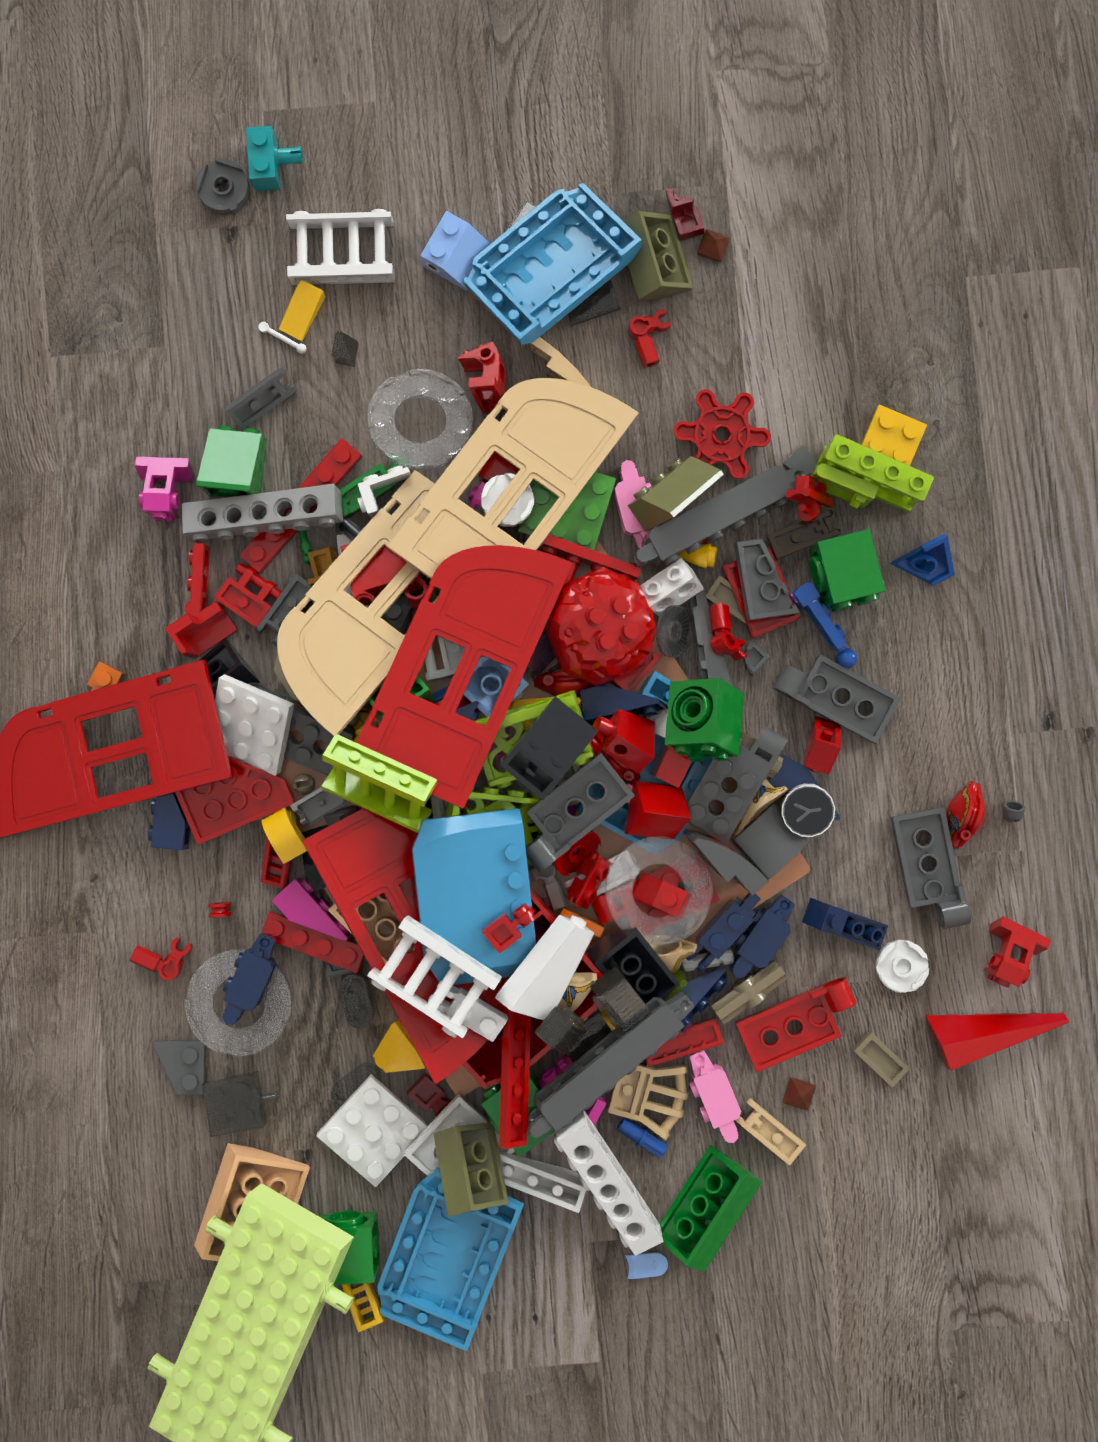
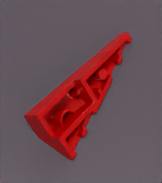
[925,1013,1069,1071]

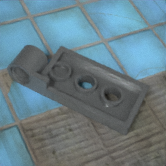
[773,654,901,744]
[248,683,356,776]
[687,726,789,844]
[526,753,635,872]
[891,807,971,929]

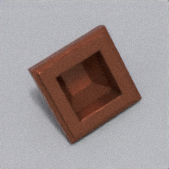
[697,229,730,263]
[782,1077,816,1111]

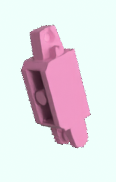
[614,460,657,549]
[689,1050,741,1143]

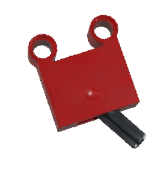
[339,518,431,609]

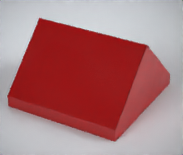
[624,781,691,840]

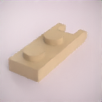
[735,1098,806,1166]

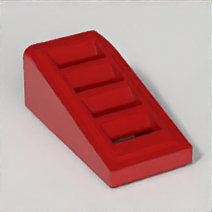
[260,838,293,889]

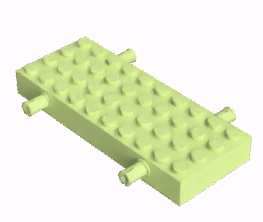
[147,1183,354,1442]

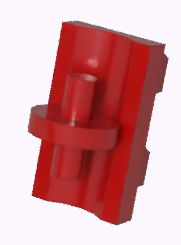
[786,476,833,522]

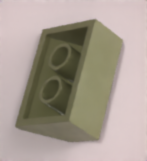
[623,211,693,300]
[627,456,724,531]
[433,1122,509,1217]

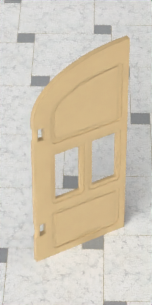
[387,378,639,579]
[277,470,438,736]

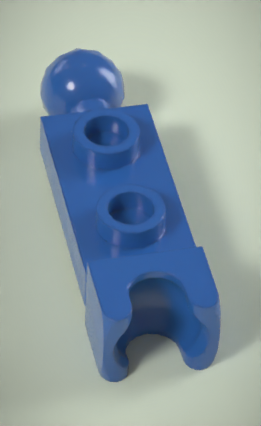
[791,581,857,669]

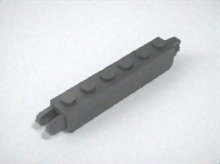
[631,465,806,567]
[528,992,694,1138]

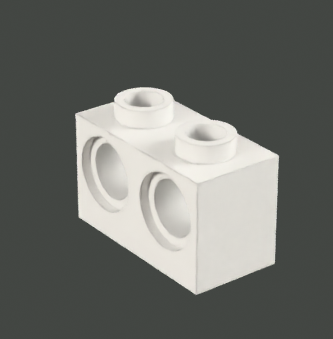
[640,558,704,617]

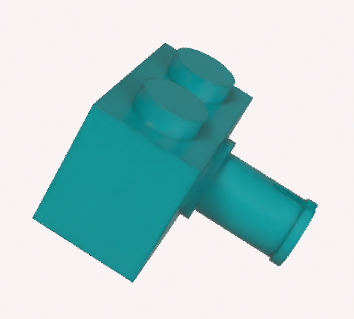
[246,126,304,191]

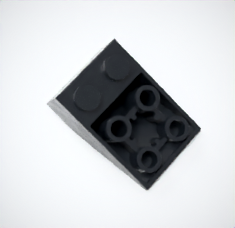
[500,696,598,800]

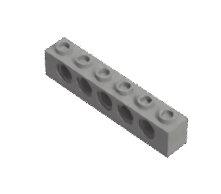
[182,484,343,543]

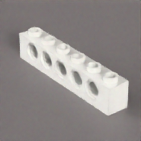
[554,1110,663,1256]

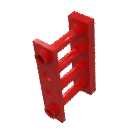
[539,534,642,584]

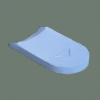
[625,1252,668,1279]

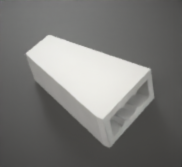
[495,915,594,1022]

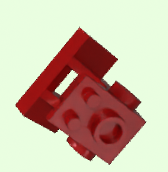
[458,341,507,413]
[983,916,1051,988]

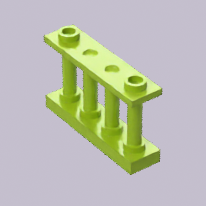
[322,734,437,833]

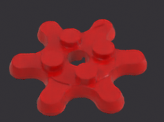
[673,389,771,479]

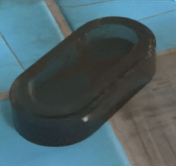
[331,1062,380,1106]

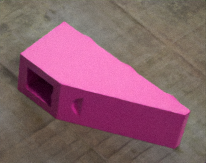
[271,877,352,941]

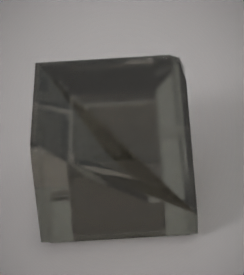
[332,331,359,367]

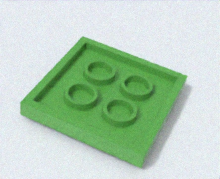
[518,472,616,550]

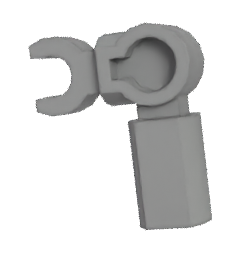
[528,864,569,911]

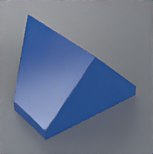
[890,534,955,586]

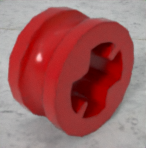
[208,902,233,918]

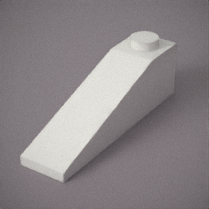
[499,1151,587,1213]

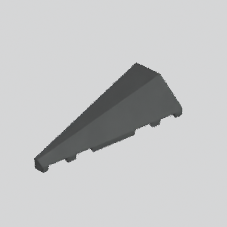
[689,565,732,686]

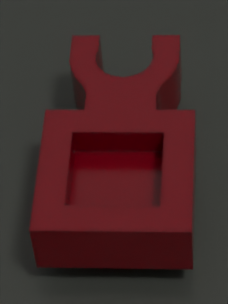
[407,1073,451,1117]

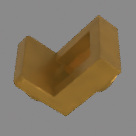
[307,546,337,585]

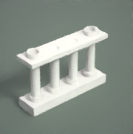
[286,209,395,285]
[367,915,502,1038]

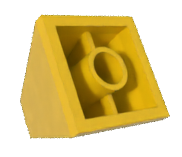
[373,1019,425,1073]

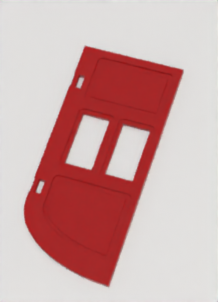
[356,545,573,809]
[0,660,232,838]
[302,808,510,1084]

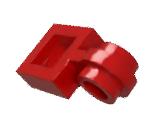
[482,903,536,954]

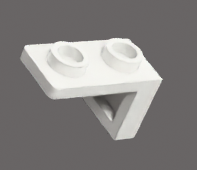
[357,466,411,518]

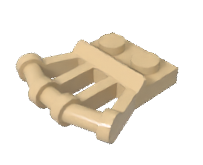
[607,1064,689,1140]

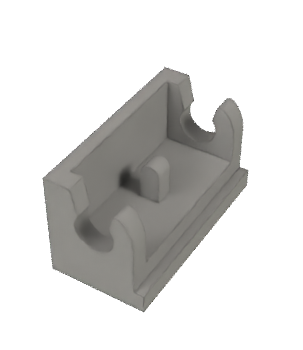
[290,787,350,827]

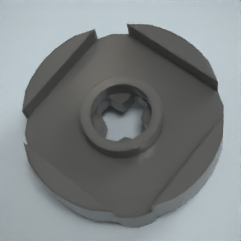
[196,159,250,214]

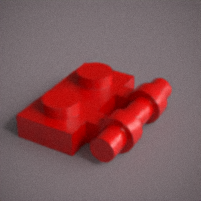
[214,563,282,628]

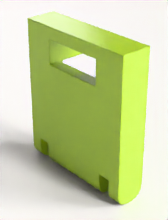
[810,463,879,509]

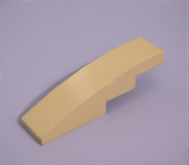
[530,337,591,387]

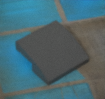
[732,803,809,880]

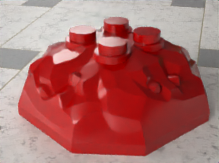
[545,567,657,686]

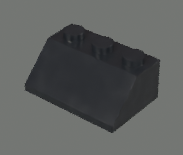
[199,638,260,699]
[586,927,682,1013]

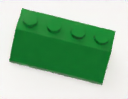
[660,1145,762,1272]

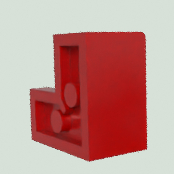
[165,601,238,659]

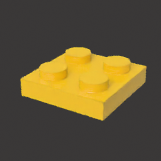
[861,404,927,466]

